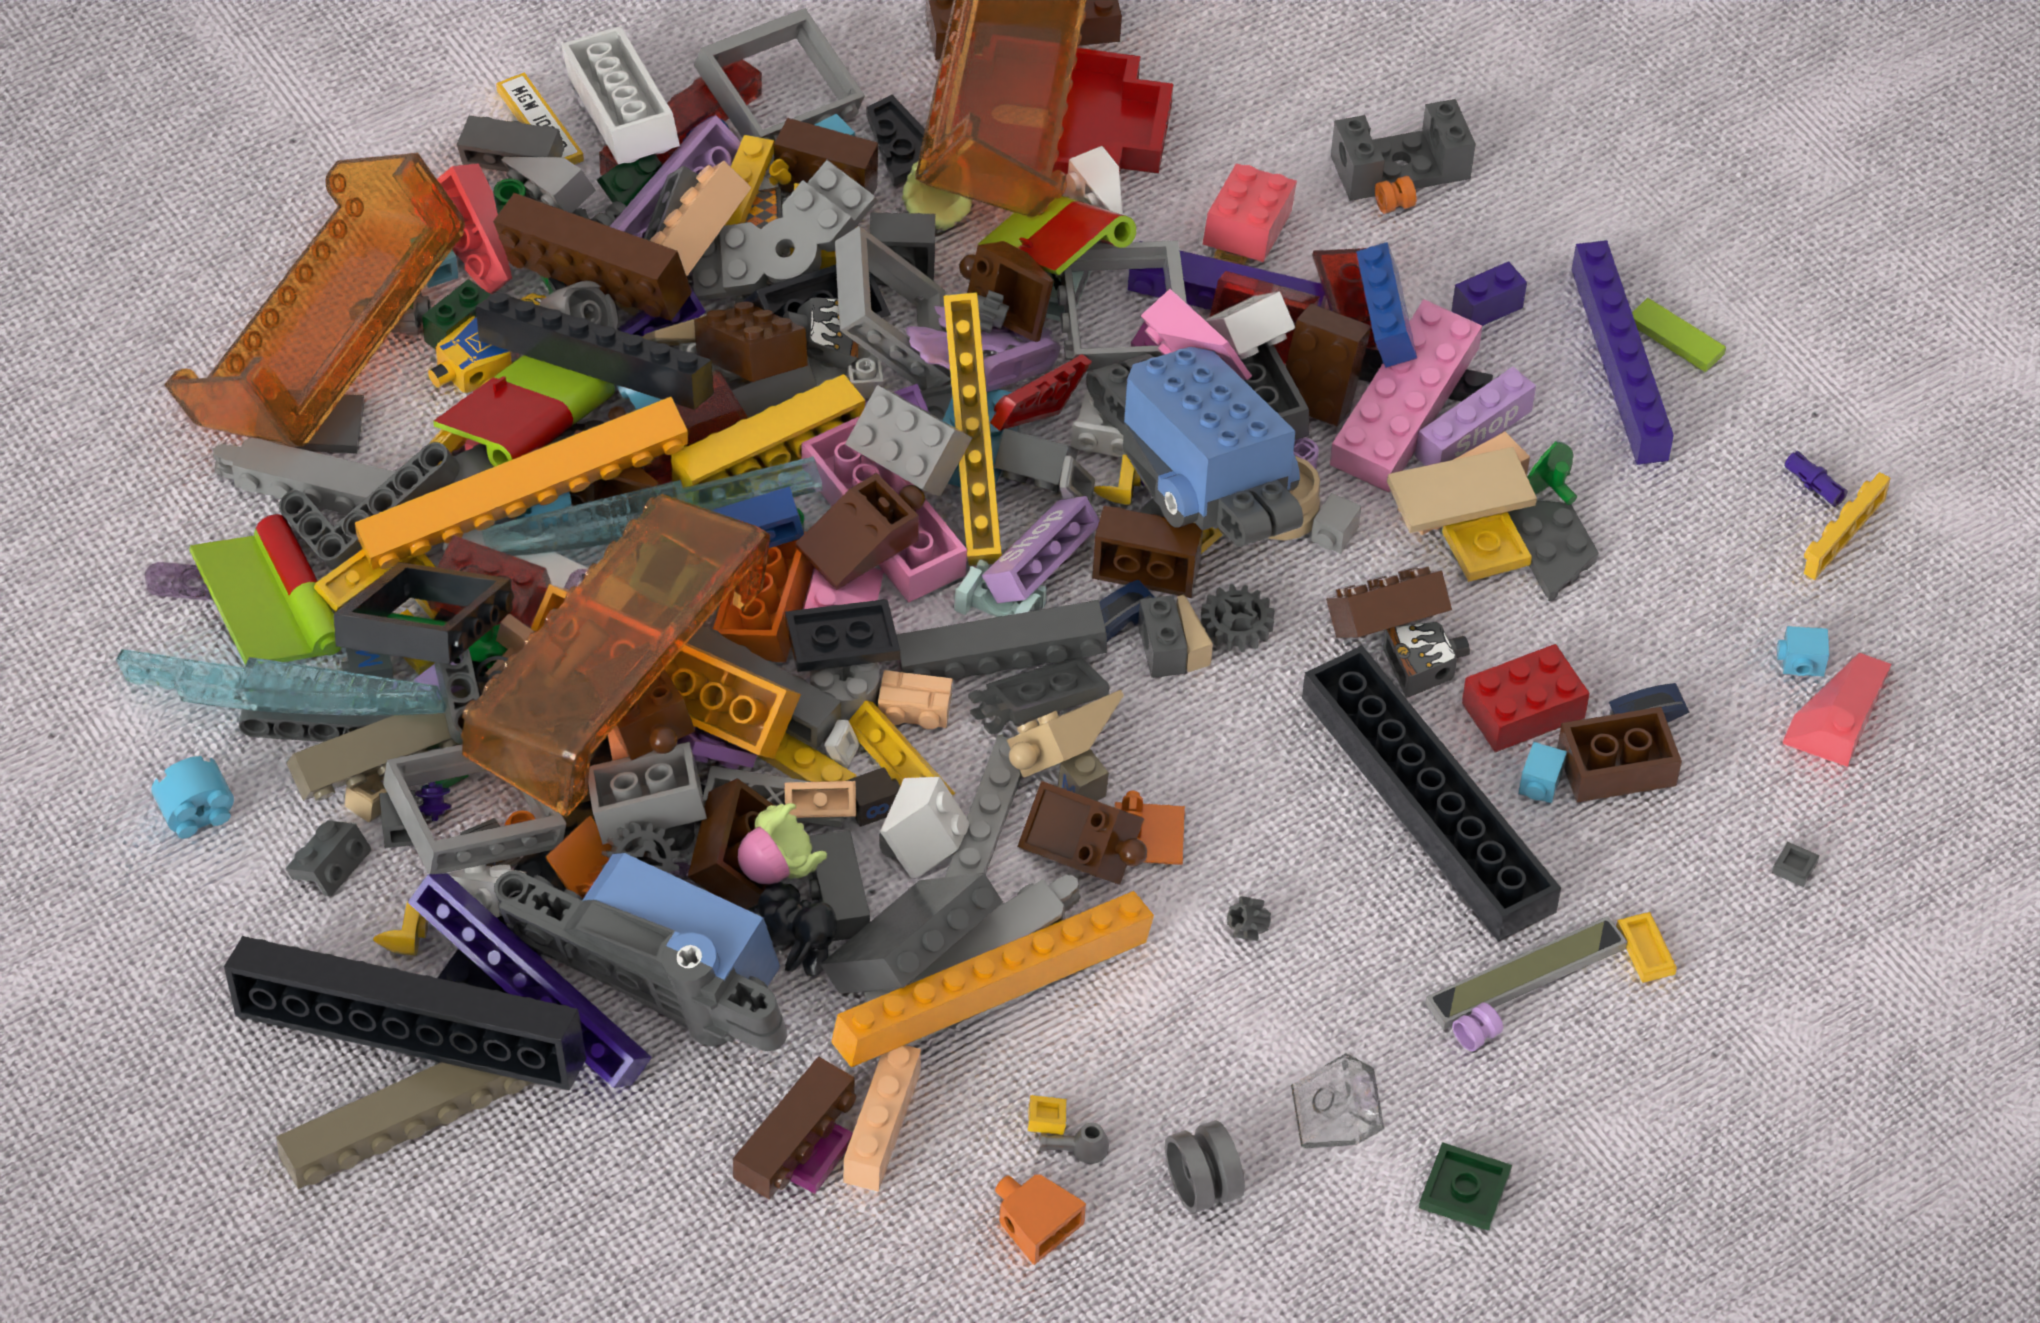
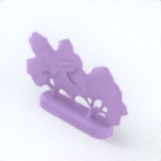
[906,306,1060,392]

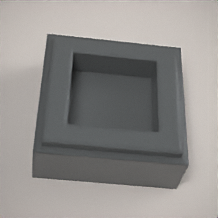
[1772,841,1820,887]

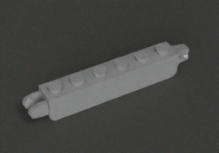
[213,437,417,515]
[862,874,1081,1004]

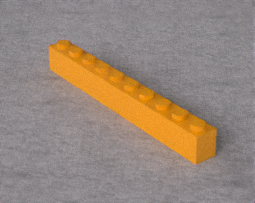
[355,397,688,570]
[831,891,1154,1067]

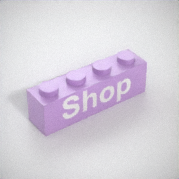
[1415,367,1536,466]
[982,496,1100,604]

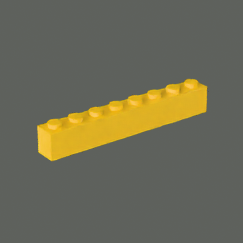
[943,292,1002,566]

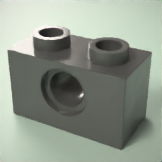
[1138,595,1188,678]

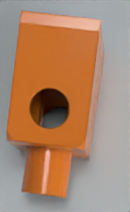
[995,1174,1086,1265]

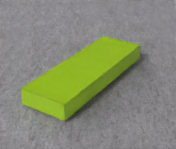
[1632,298,1726,372]

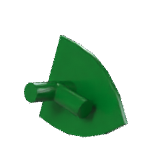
[1527,441,1577,505]

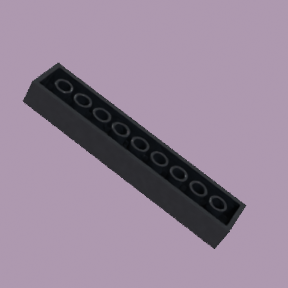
[1302,646,1561,942]
[224,936,586,1091]

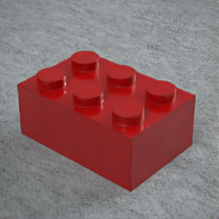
[1462,644,1590,753]

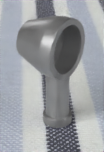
[1040,1123,1109,1164]

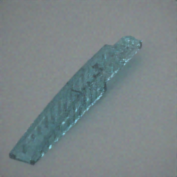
[482,456,823,558]
[116,649,447,715]

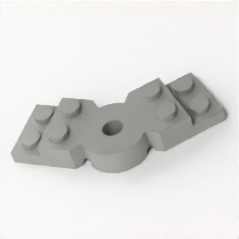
[693,160,878,301]

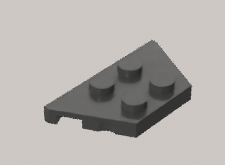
[1508,500,1599,601]

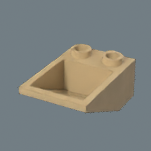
[1007,690,1124,778]

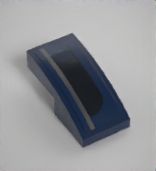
[1099,580,1155,642]
[1609,683,1690,723]

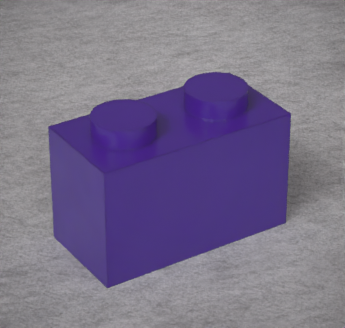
[1451,261,1527,326]

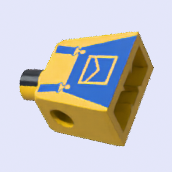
[428,316,512,393]

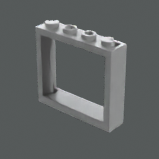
[694,8,865,142]
[835,226,951,391]
[1055,241,1187,372]
[383,733,566,874]

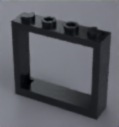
[334,562,515,664]

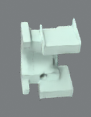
[954,559,1047,617]

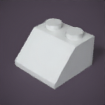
[1205,291,1295,359]
[880,777,970,878]

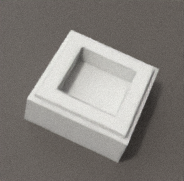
[824,720,860,769]

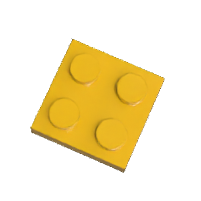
[1442,512,1532,582]

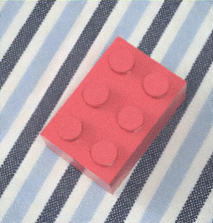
[1202,163,1297,262]

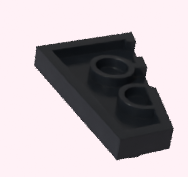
[866,94,943,187]

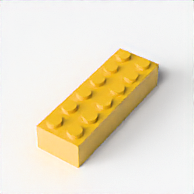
[671,374,865,520]

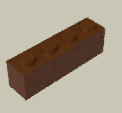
[733,1056,856,1200]

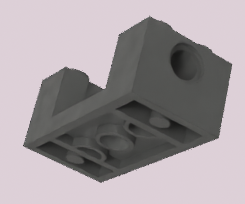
[1330,99,1476,201]

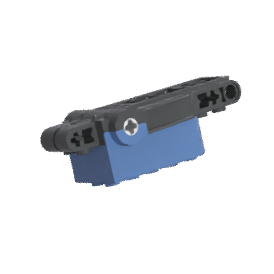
[1086,347,1303,547]
[494,853,787,1051]

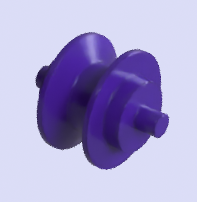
[415,782,452,821]

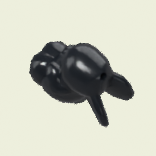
[757,881,837,977]

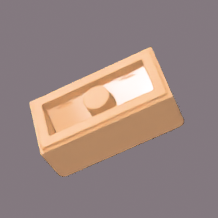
[784,781,856,818]

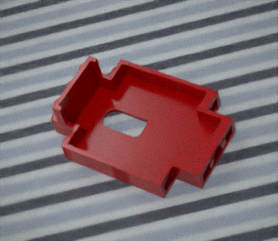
[928,32,1174,185]

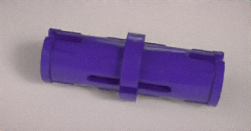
[1784,450,1848,507]

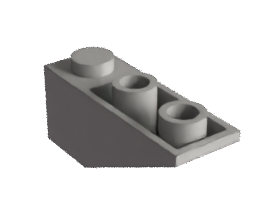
[502,157,596,213]

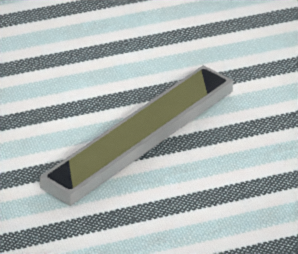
[1425,916,1627,1030]

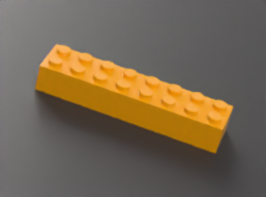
[531,584,801,759]

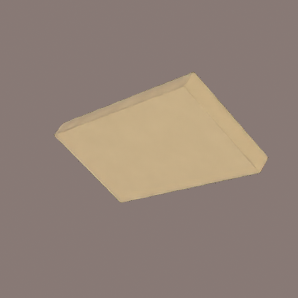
[1387,447,1537,533]

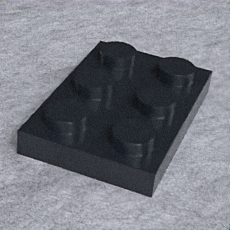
[785,599,900,672]

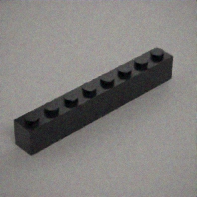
[475,292,714,410]

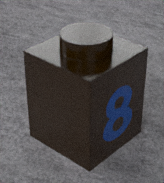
[846,767,900,827]

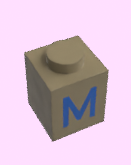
[1058,749,1109,801]

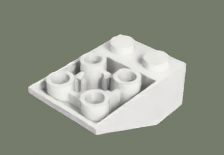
[1065,146,1123,244]

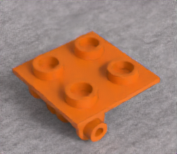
[1115,790,1185,865]
[545,816,612,899]

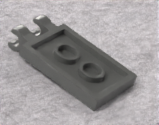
[968,657,1110,734]

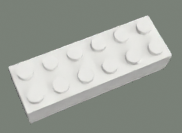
[561,26,680,164]

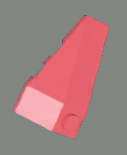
[413,163,512,294]
[1783,653,1892,767]

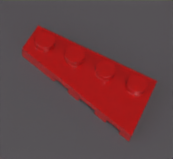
[990,354,1092,431]

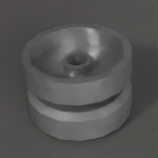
[1164,1120,1245,1214]

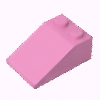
[1141,289,1252,380]
[802,567,884,609]

